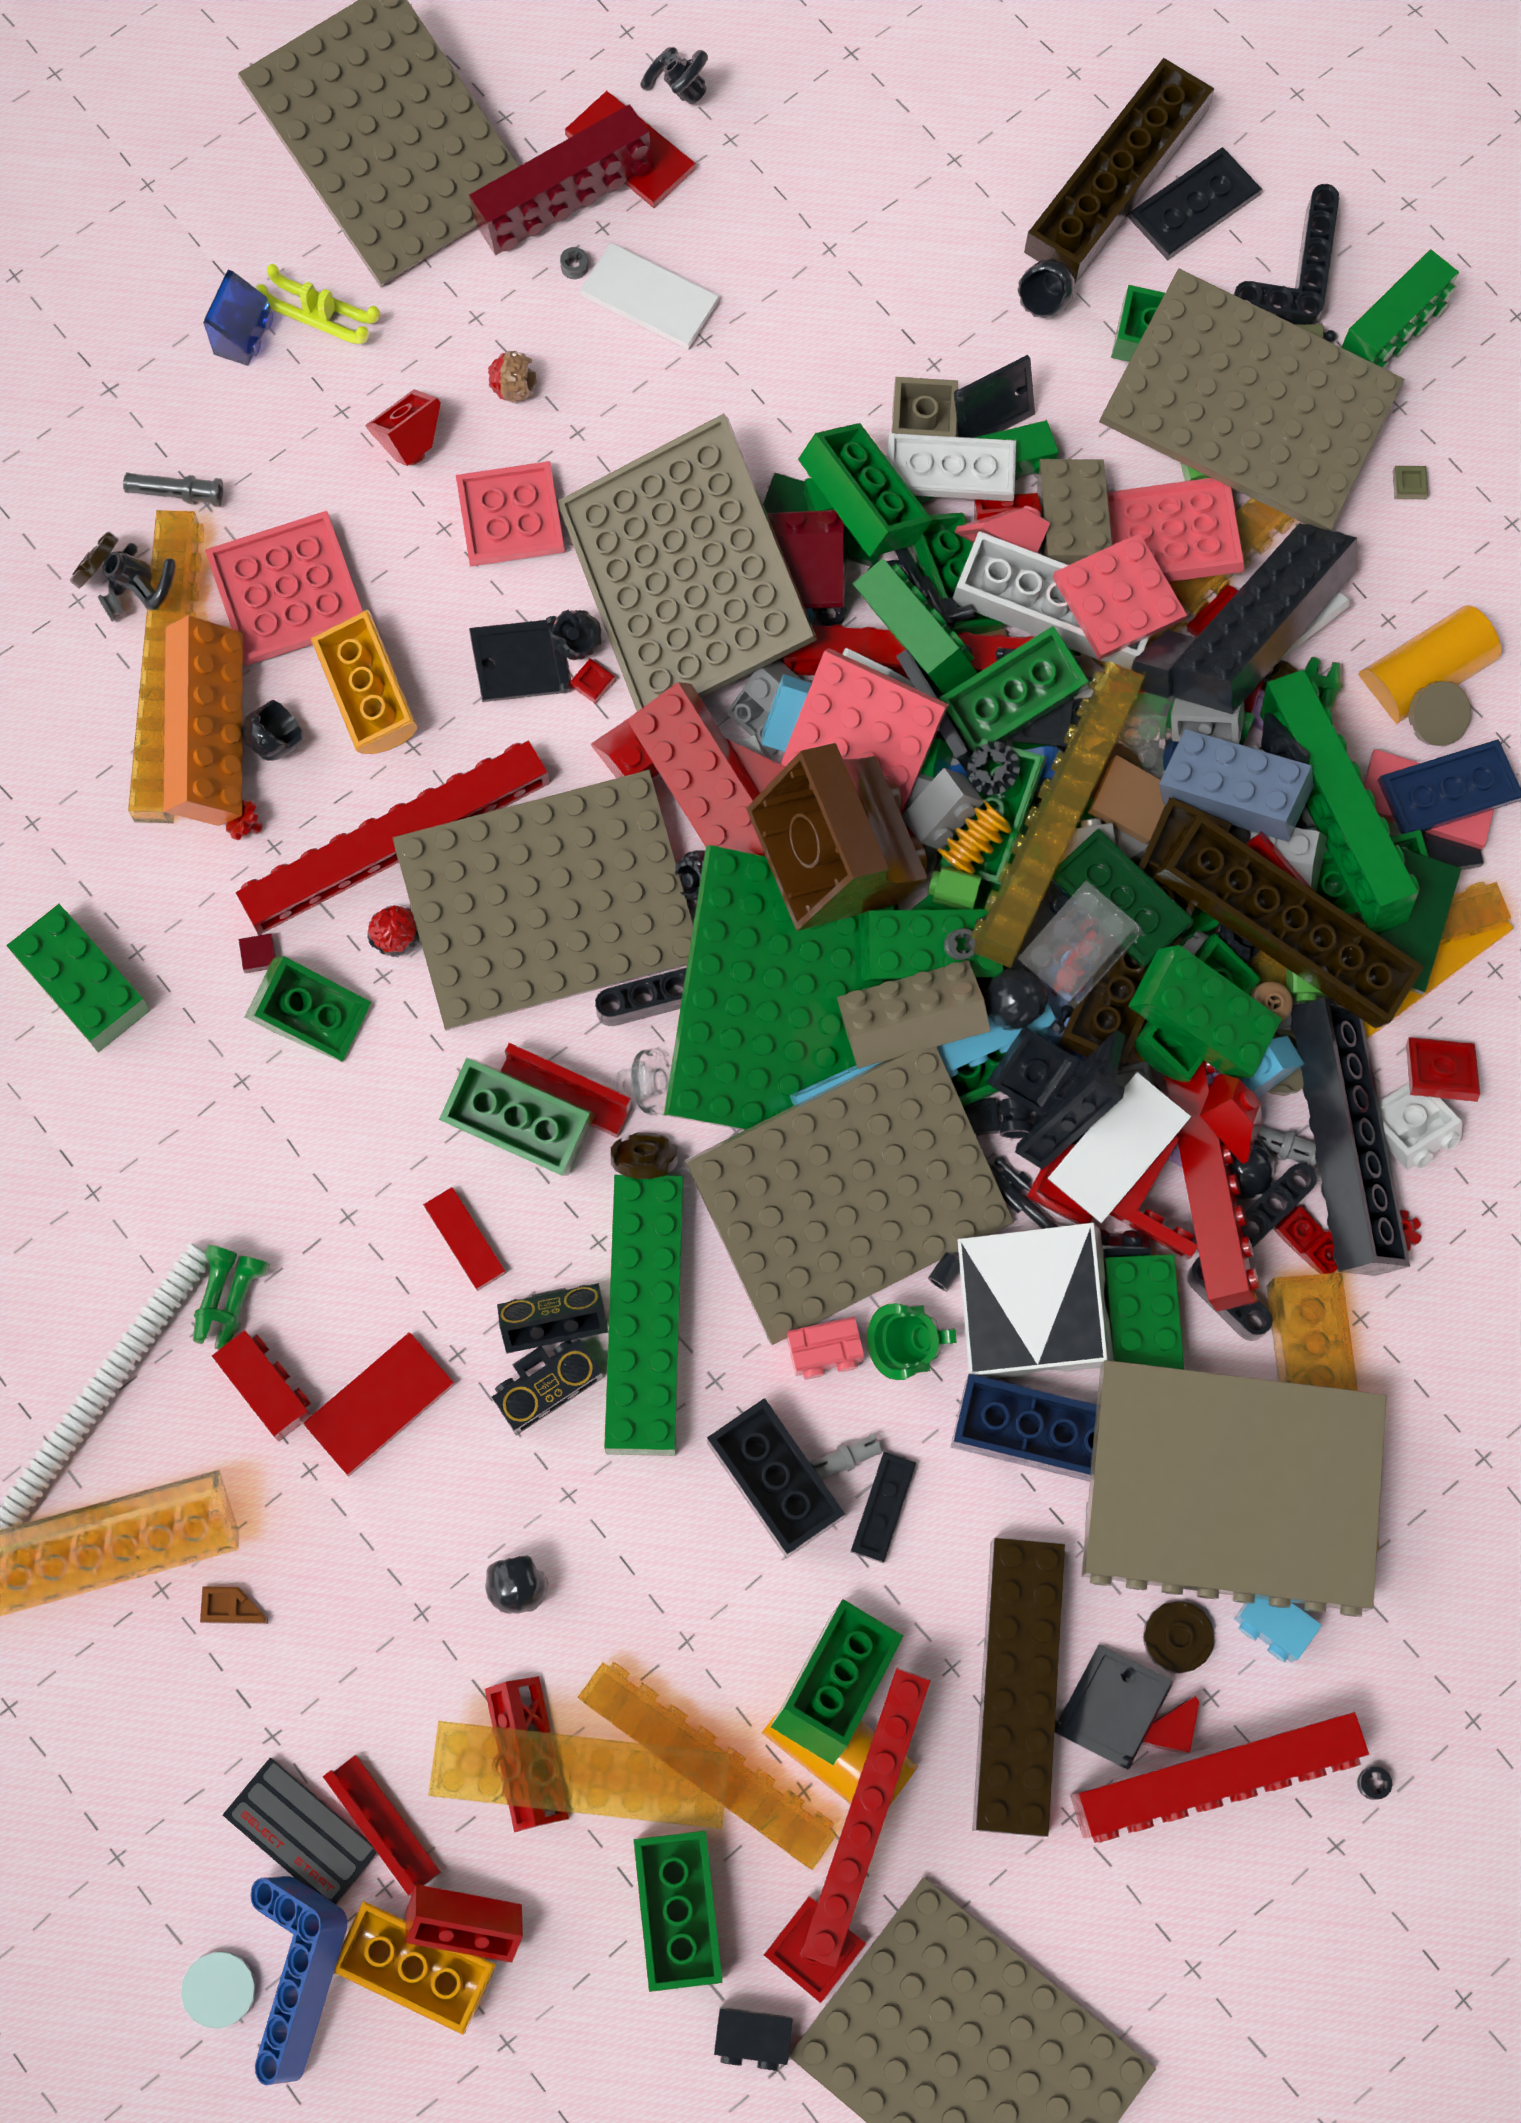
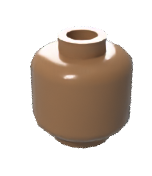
[1249,981,1293,1023]

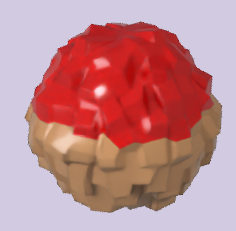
[488,351,537,403]

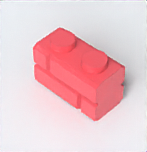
[787,1317,864,1380]

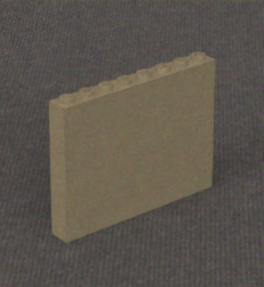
[1081,1360,1387,1617]

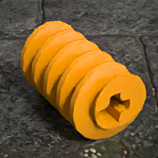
[937,799,1012,874]

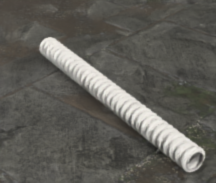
[0,1243,209,1544]

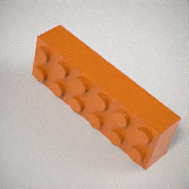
[164,615,243,826]

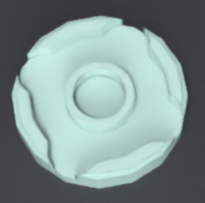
[181,1952,256,2029]

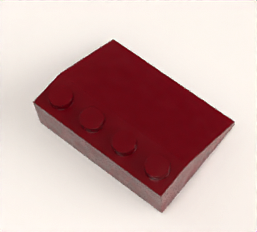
[767,510,849,609]

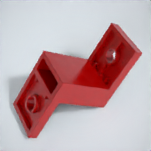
[1109,1136,1198,1260]

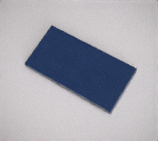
[1378,739,1521,834]

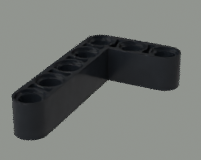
[1234,184,1339,325]
[595,968,687,1026]
[1187,1163,1317,1341]

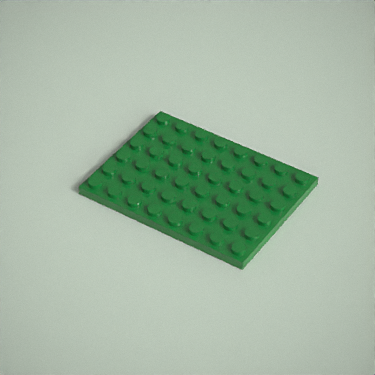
[664,845,894,1130]

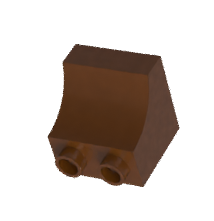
[746,743,927,931]

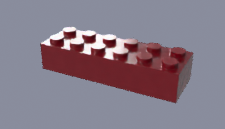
[469,104,654,255]

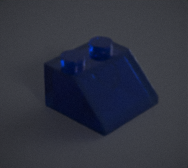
[203,269,274,366]

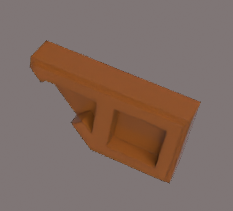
[200,1586,268,1624]

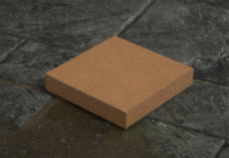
[1088,755,1165,844]

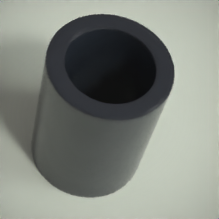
[928,1253,960,1292]

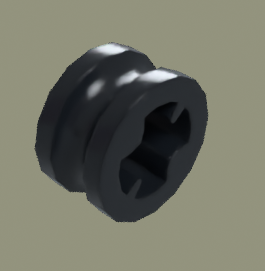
[817,603,846,626]
[1357,1767,1393,1800]

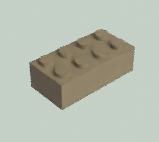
[1037,459,1112,565]
[837,960,991,1068]

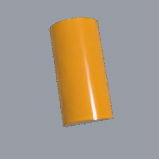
[1358,605,1501,724]
[310,610,417,754]
[762,1707,918,1806]
[334,1901,496,2035]

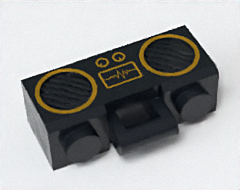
[497,1283,608,1354]
[491,1339,603,1436]

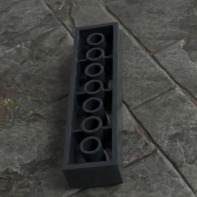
[1172,523,1357,714]
[1291,997,1410,1276]

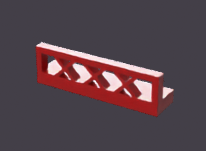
[501,1043,632,1138]
[485,1676,569,1832]
[322,1755,442,1896]

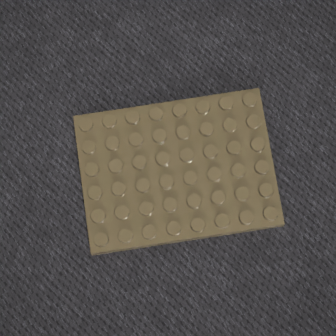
[238,0,519,288]
[1099,268,1404,531]
[557,413,818,711]
[393,770,693,1031]
[684,1047,1014,1345]
[788,1877,1156,2123]

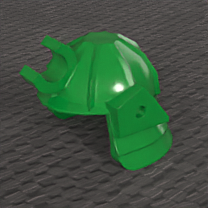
[867,1303,957,1380]

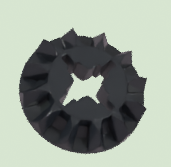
[966,741,1020,795]

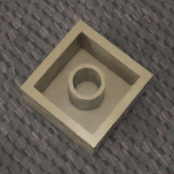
[891,376,959,437]

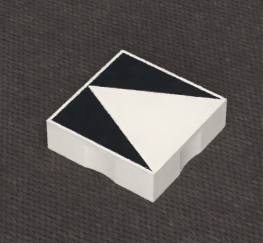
[957,1223,1114,1380]

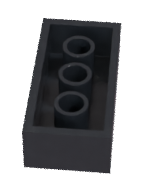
[707,1398,845,1559]

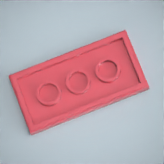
[1363,749,1494,850]

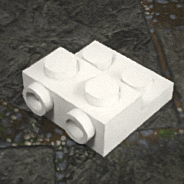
[1379,1083,1462,1170]

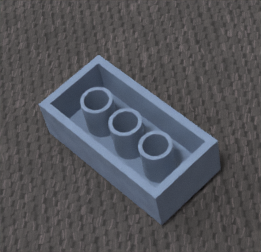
[1159,729,1314,842]

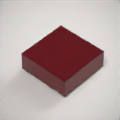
[238,933,276,974]

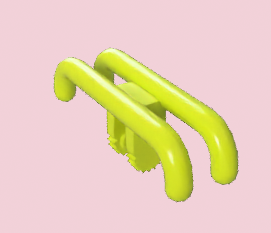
[255,264,380,344]

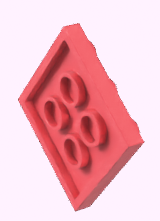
[456,461,565,566]
[1052,533,1187,660]

